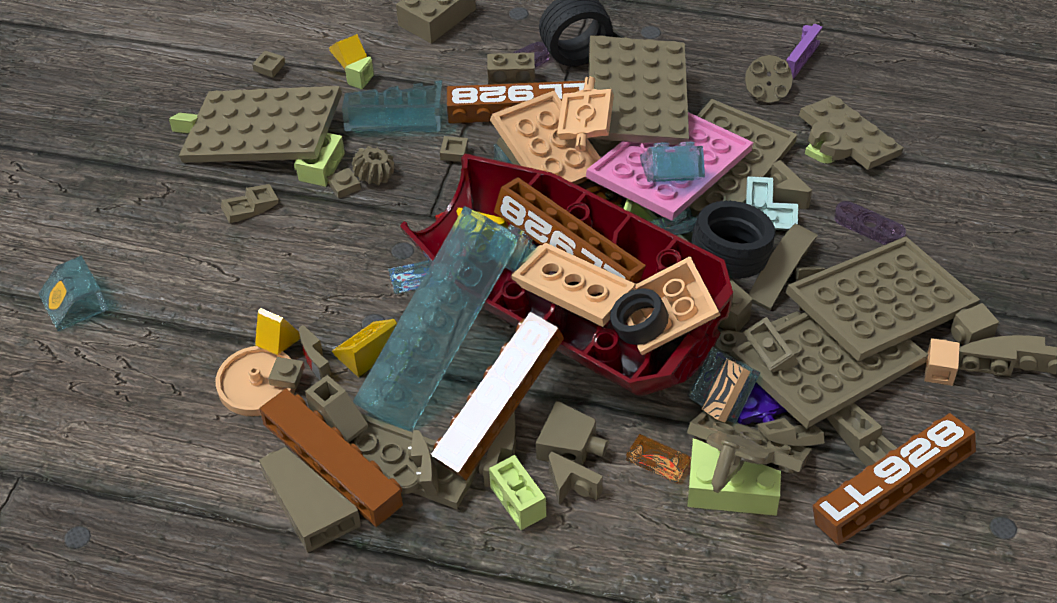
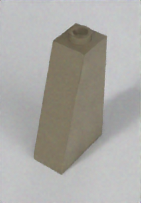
[259,447,361,553]

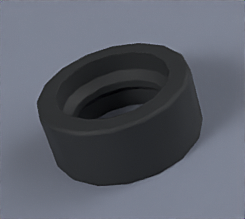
[610,288,669,345]

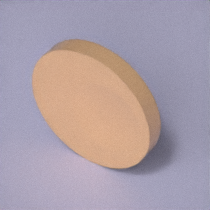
[216,346,296,416]

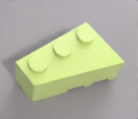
[687,438,781,516]

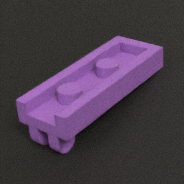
[786,24,822,79]

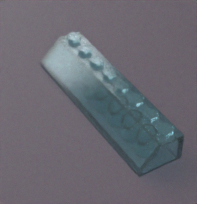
[353,206,520,432]

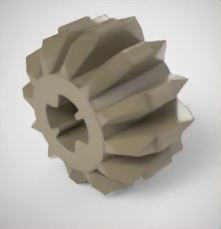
[352,146,395,186]

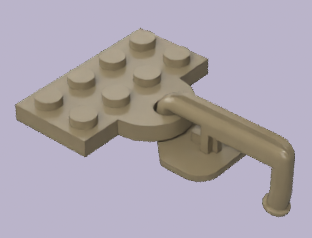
[687,411,812,493]

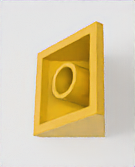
[332,319,401,377]

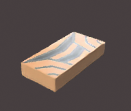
[702,359,750,423]

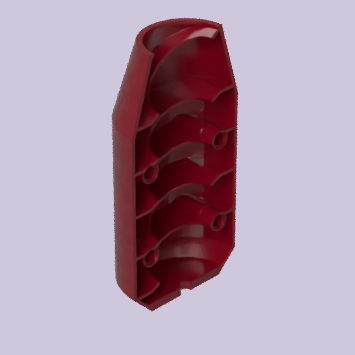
[400,154,733,396]

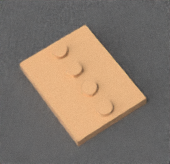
[490,91,601,185]

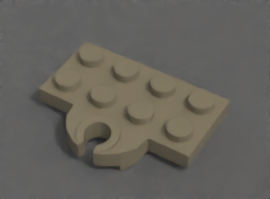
[799,96,903,170]

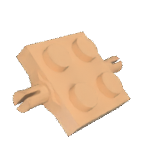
[557,76,614,152]

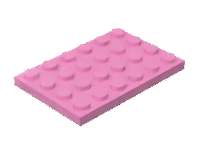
[586,112,754,221]

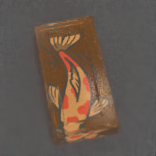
[626,434,691,484]

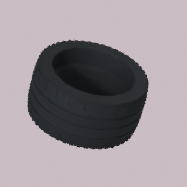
[539,0,613,67]
[692,200,775,279]

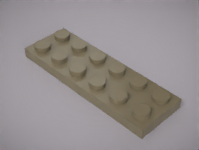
[349,414,481,509]

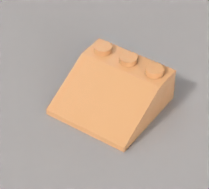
[626,257,720,355]

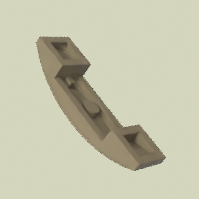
[748,223,818,311]

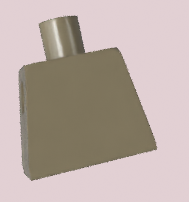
[536,401,608,466]

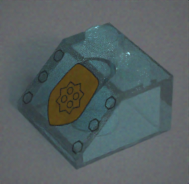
[39,255,108,331]

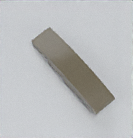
[827,403,897,467]

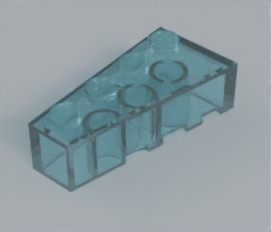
[342,80,444,132]

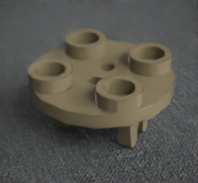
[745,55,793,103]

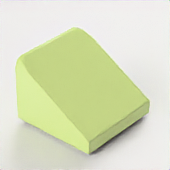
[345,57,374,89]
[169,113,198,133]

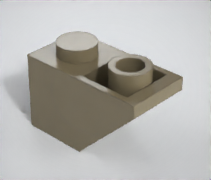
[305,375,368,443]

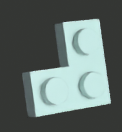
[746,177,798,231]

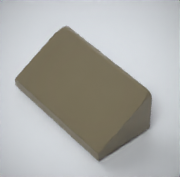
[743,317,799,372]

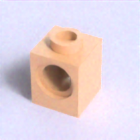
[924,338,960,386]

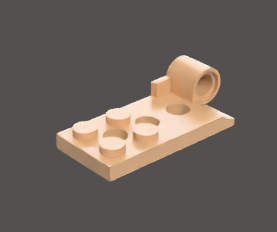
[511,243,636,327]

